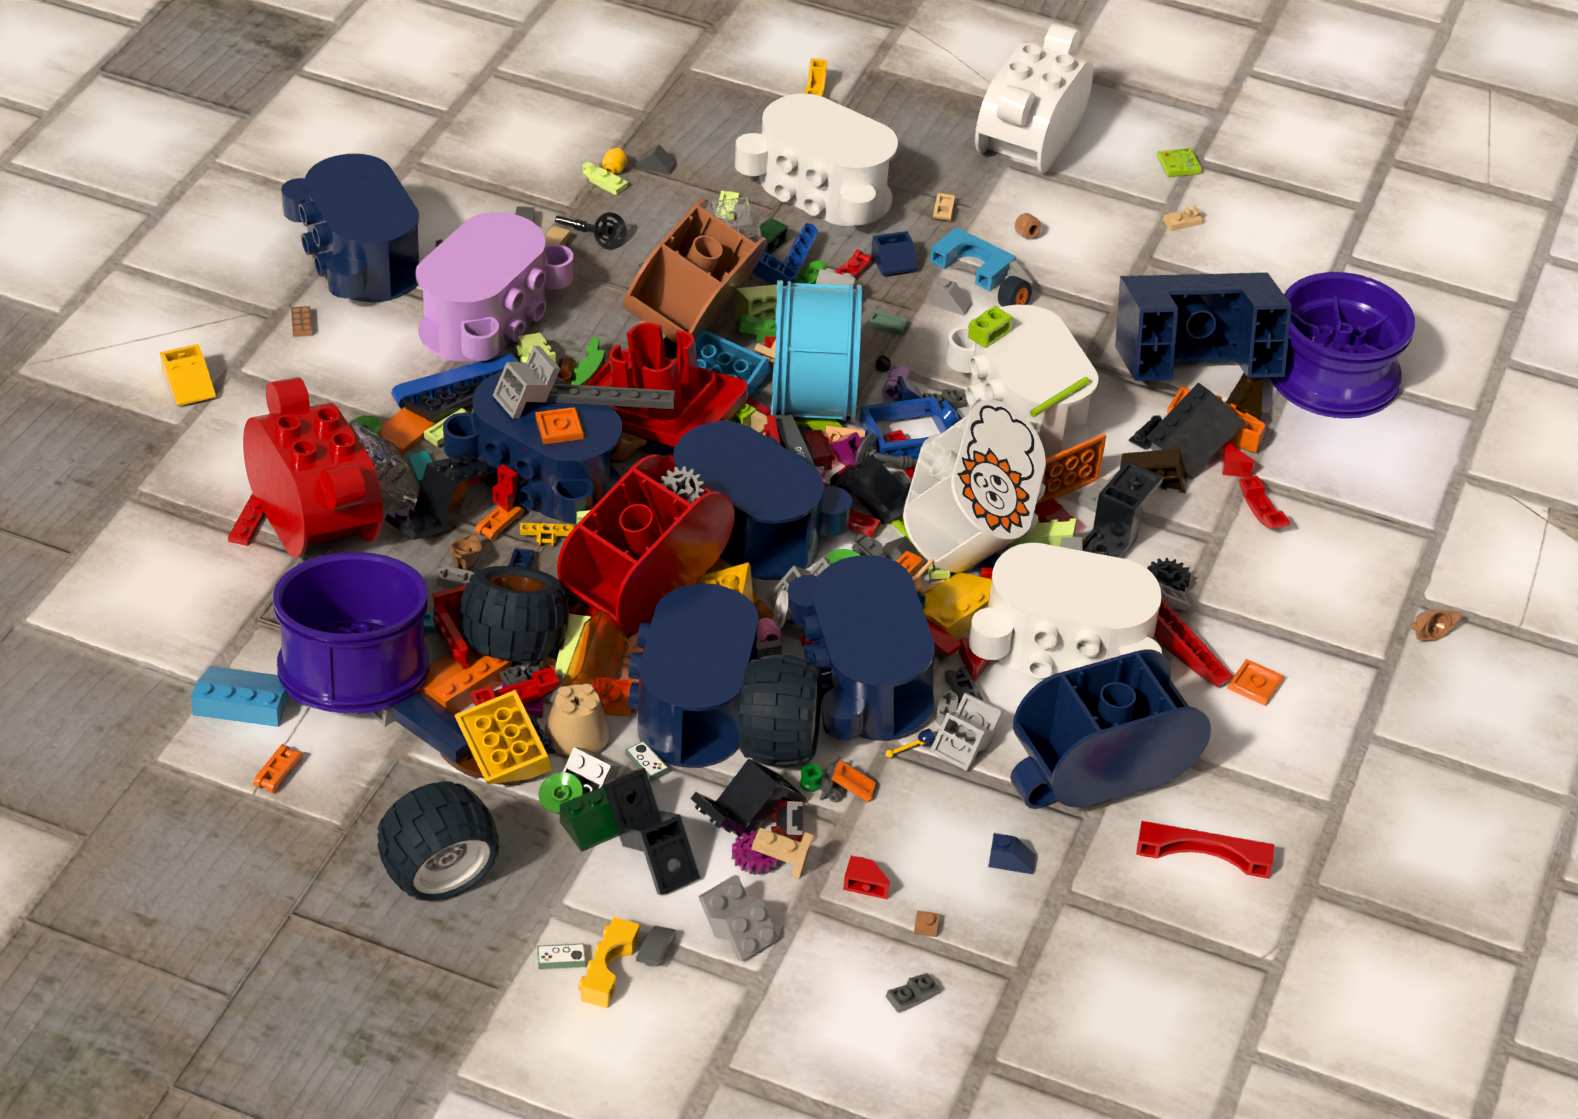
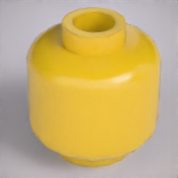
[602,148,628,174]

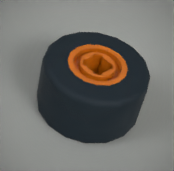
[998,276,1032,307]

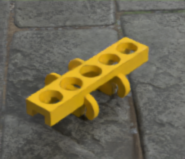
[520,523,574,546]

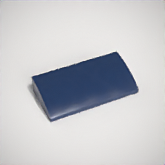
[393,693,471,763]

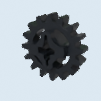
[1147,558,1191,592]

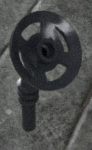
[555,212,627,249]

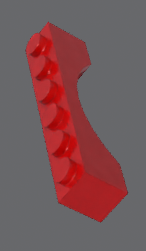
[1136,821,1275,879]

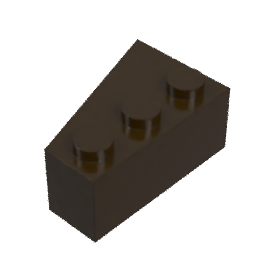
[1225,373,1263,420]
[1120,448,1187,493]

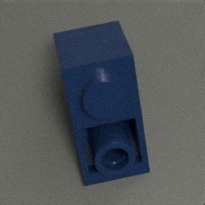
[893,376,923,402]

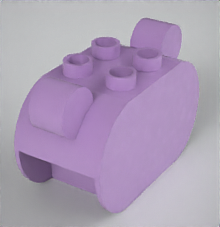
[416,212,573,362]

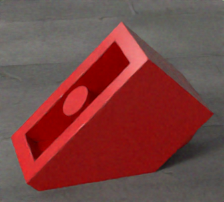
[843,855,890,899]

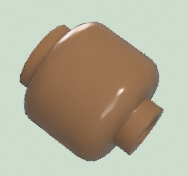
[1014,213,1041,239]

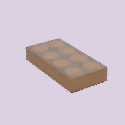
[291,306,312,337]

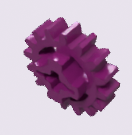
[731,830,780,875]

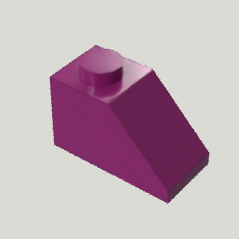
[830,432,862,466]

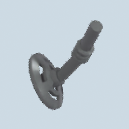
[854,433,918,468]

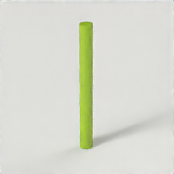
[1030,376,1090,417]

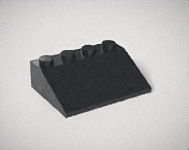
[1146,382,1245,479]

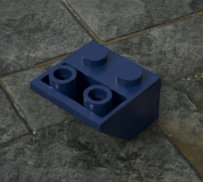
[871,231,918,276]

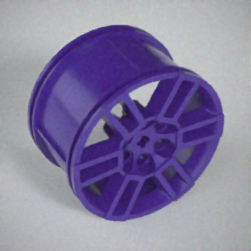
[273,552,430,714]

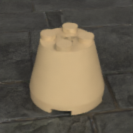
[544,684,610,760]

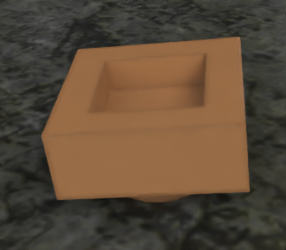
[914,910,940,937]

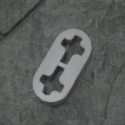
[437,566,474,588]
[936,691,958,726]

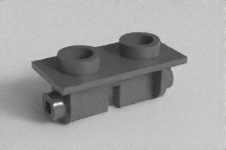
[850,534,887,558]
[819,756,844,802]

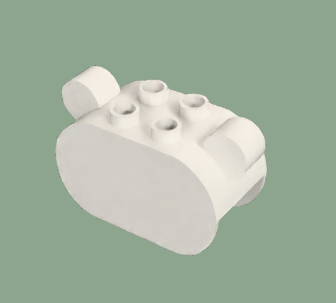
[975,23,1093,173]
[735,94,898,226]
[946,305,1098,459]
[969,543,1162,678]

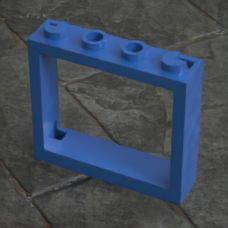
[859,397,951,464]

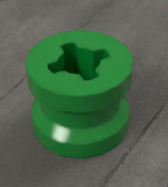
[800,764,823,792]

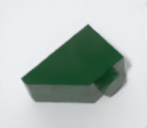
[758,217,788,254]

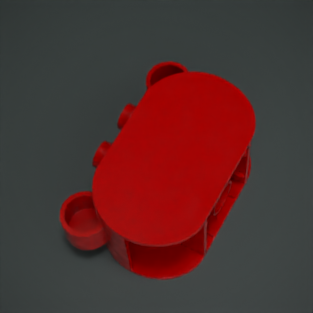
[243,377,383,558]
[557,454,735,646]

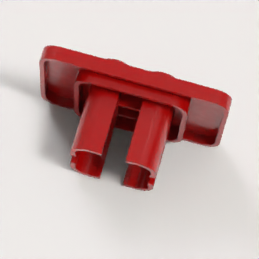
[585,323,749,447]

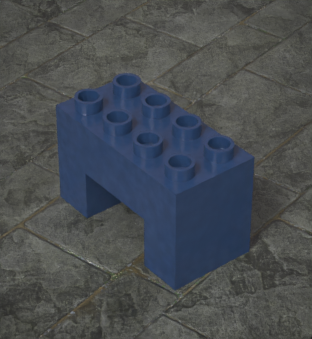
[1115,272,1292,381]

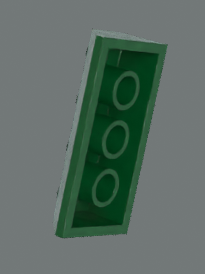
[560,787,635,852]

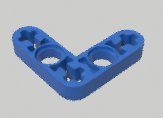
[939,399,963,426]

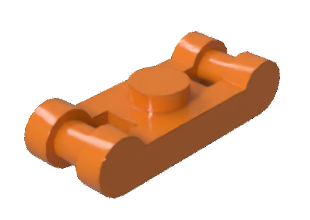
[475,505,524,542]
[253,744,303,793]

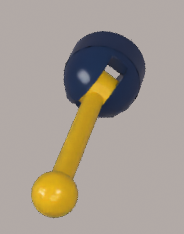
[885,728,935,758]

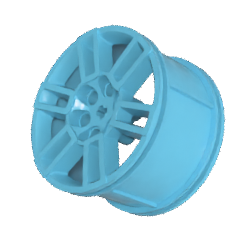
[771,280,862,422]

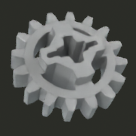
[659,466,704,504]

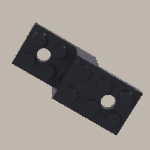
[385,453,497,540]
[827,454,911,525]
[1082,461,1163,558]
[690,758,807,837]
[602,767,700,895]

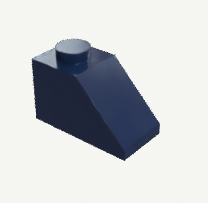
[988,833,1036,874]

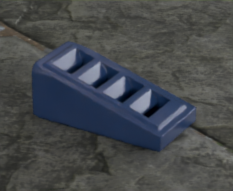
[508,548,535,569]

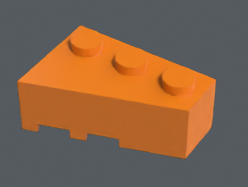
[1217,395,1266,453]

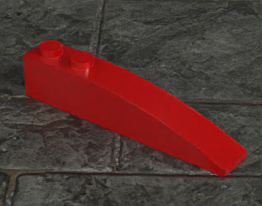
[1154,597,1233,687]

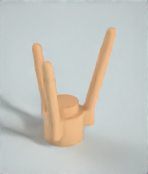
[911,559,945,597]

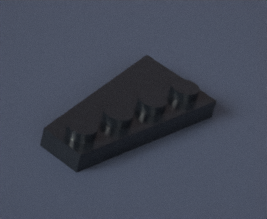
[405,383,480,422]

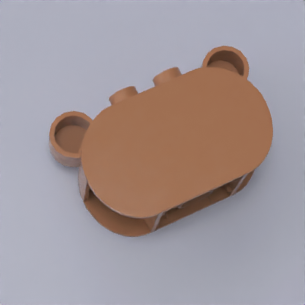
[622,198,767,347]

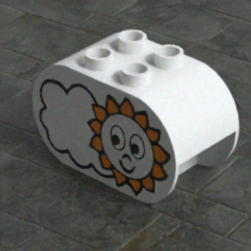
[903,400,1046,573]

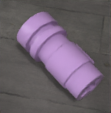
[882,365,909,401]

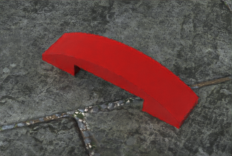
[1239,476,1291,529]
[470,667,559,706]

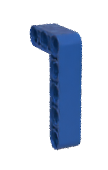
[752,223,818,286]

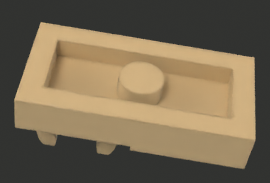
[1163,205,1203,231]

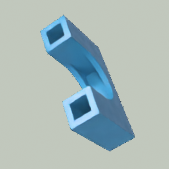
[930,227,1016,291]

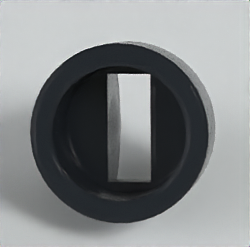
[875,355,891,372]

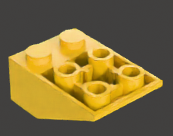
[160,344,216,406]

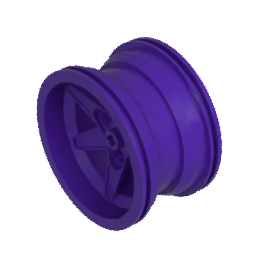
[1270,272,1415,419]

